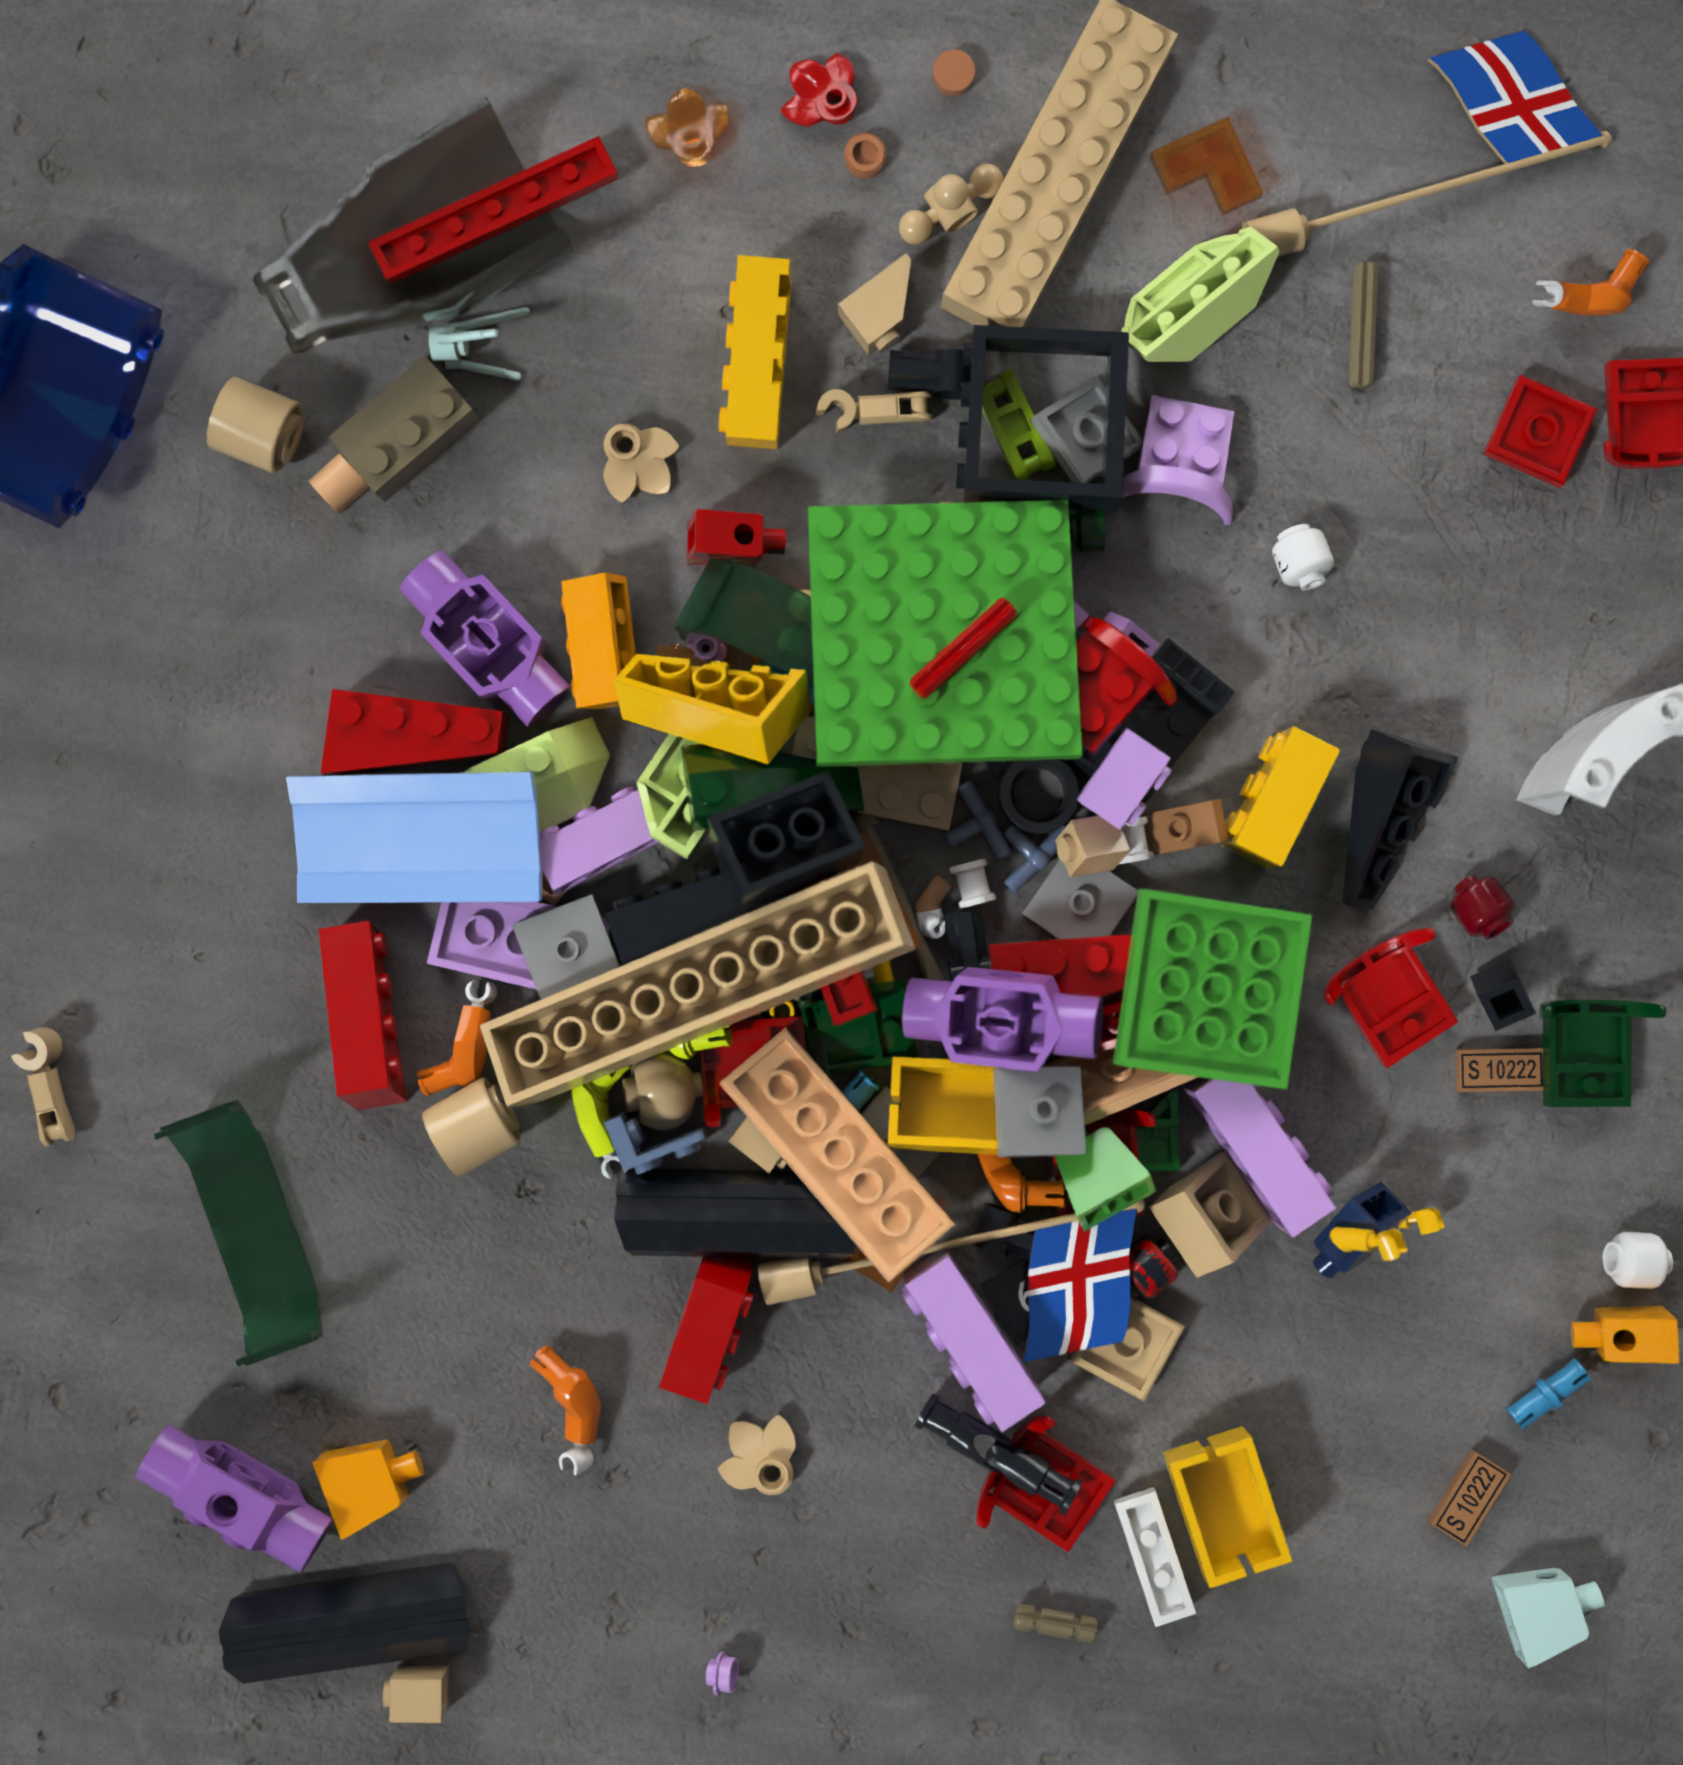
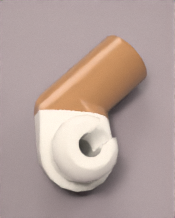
[914,874,953,939]

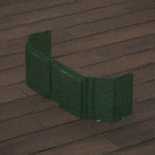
[674,559,814,686]
[154,1100,323,1367]

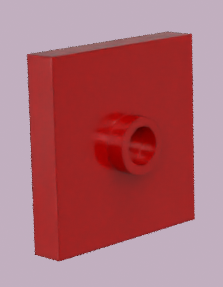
[1483,374,1598,488]

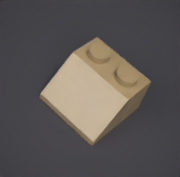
[1149,1151,1272,1278]

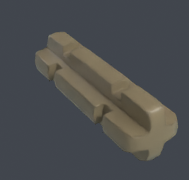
[1013,1604,1098,1643]

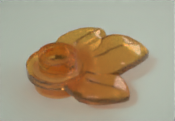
[645,88,730,166]

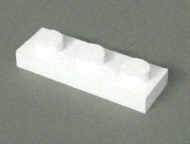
[1113,1487,1196,1627]

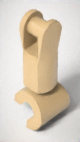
[815,389,933,434]
[11,1027,75,1146]

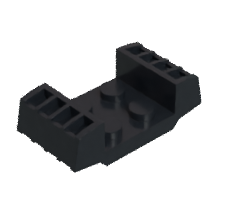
[1067,637,1235,803]

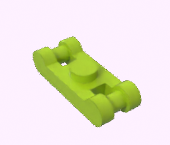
[982,368,1056,480]

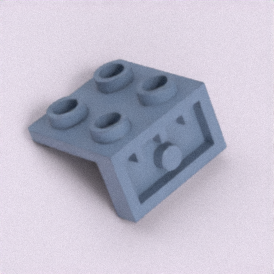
[604,1110,709,1174]

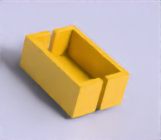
[1221,726,1341,869]
[888,1057,999,1155]
[1162,1426,1292,1588]

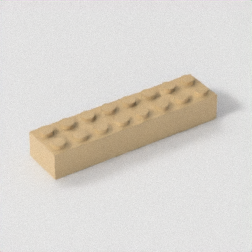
[941,0,1178,327]

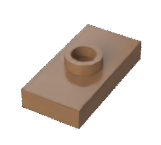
[1143,799,1228,855]

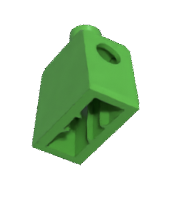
[1055,1126,1156,1232]

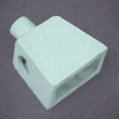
[1491,1568,1605,1668]

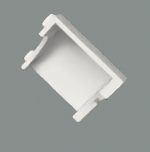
[1516,684,1683,815]

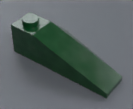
[681,744,864,831]

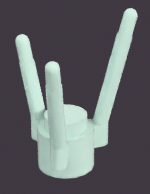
[429,307,530,381]

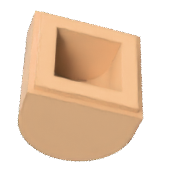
[308,453,369,514]

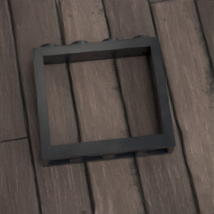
[956,325,1129,512]

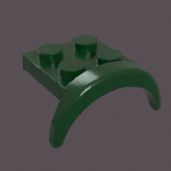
[798,979,918,1080]
[1539,999,1666,1107]

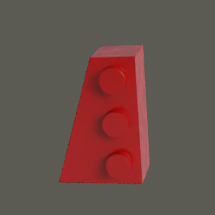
[659,1257,757,1404]

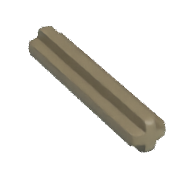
[1349,262,1378,389]

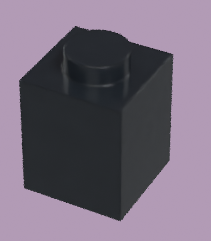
[1470,959,1536,1031]

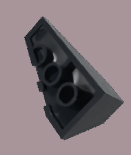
[1342,729,1458,910]

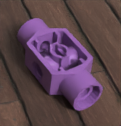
[400,550,571,728]
[902,967,1104,1072]
[135,1424,333,1573]

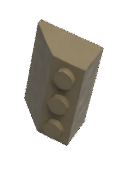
[329,355,480,502]

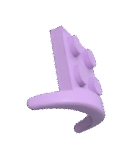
[1122,395,1234,525]

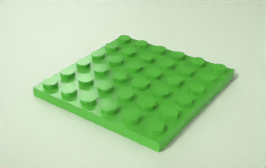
[808,500,1082,766]

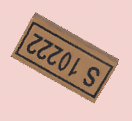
[1455,1047,1543,1092]
[1427,1449,1512,1547]

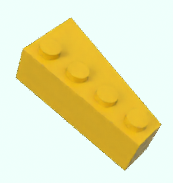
[719,255,792,450]
[613,654,812,764]

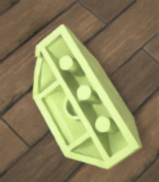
[1121,226,1279,362]
[464,717,611,833]
[637,734,710,859]

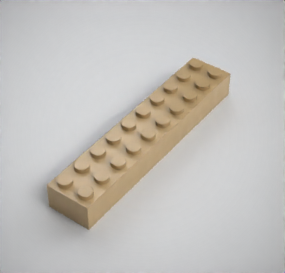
[480,862,915,1107]

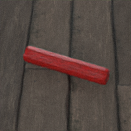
[909,598,1017,699]

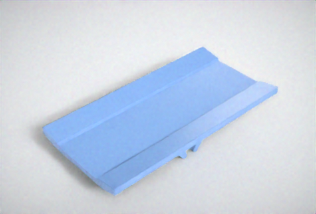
[286,772,542,903]

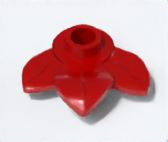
[781,53,858,127]

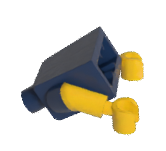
[1313,1182,1444,1278]

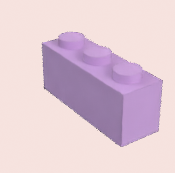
[539,786,660,896]

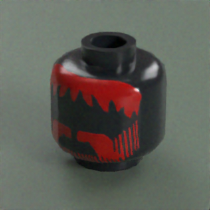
[1129,1236,1179,1299]

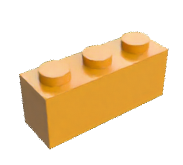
[561,572,636,710]

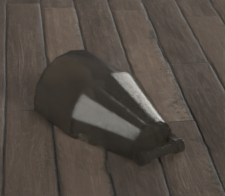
[253,97,574,354]

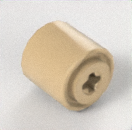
[207,377,304,473]
[422,1077,521,1178]

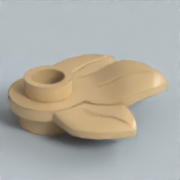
[603,424,679,503]
[718,1415,796,1495]

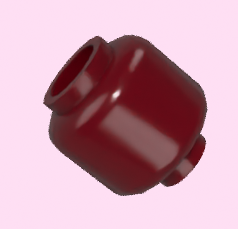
[1450,875,1516,940]

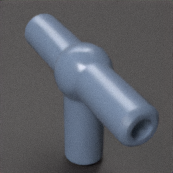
[945,780,1012,860]
[1004,825,1066,893]

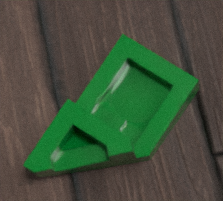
[1136,1090,1180,1172]

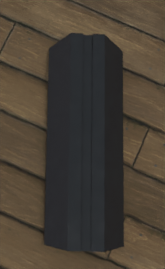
[614,1168,856,1259]
[219,1562,470,1684]

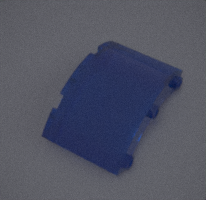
[0,244,164,529]

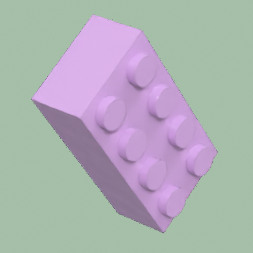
[1181,1077,1336,1238]
[901,1249,1045,1432]

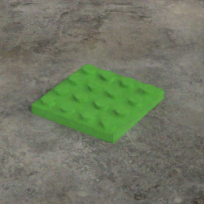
[1113,889,1312,1090]

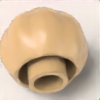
[622,1051,703,1131]

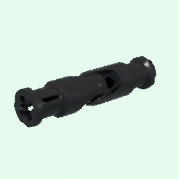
[915,1393,1084,1516]

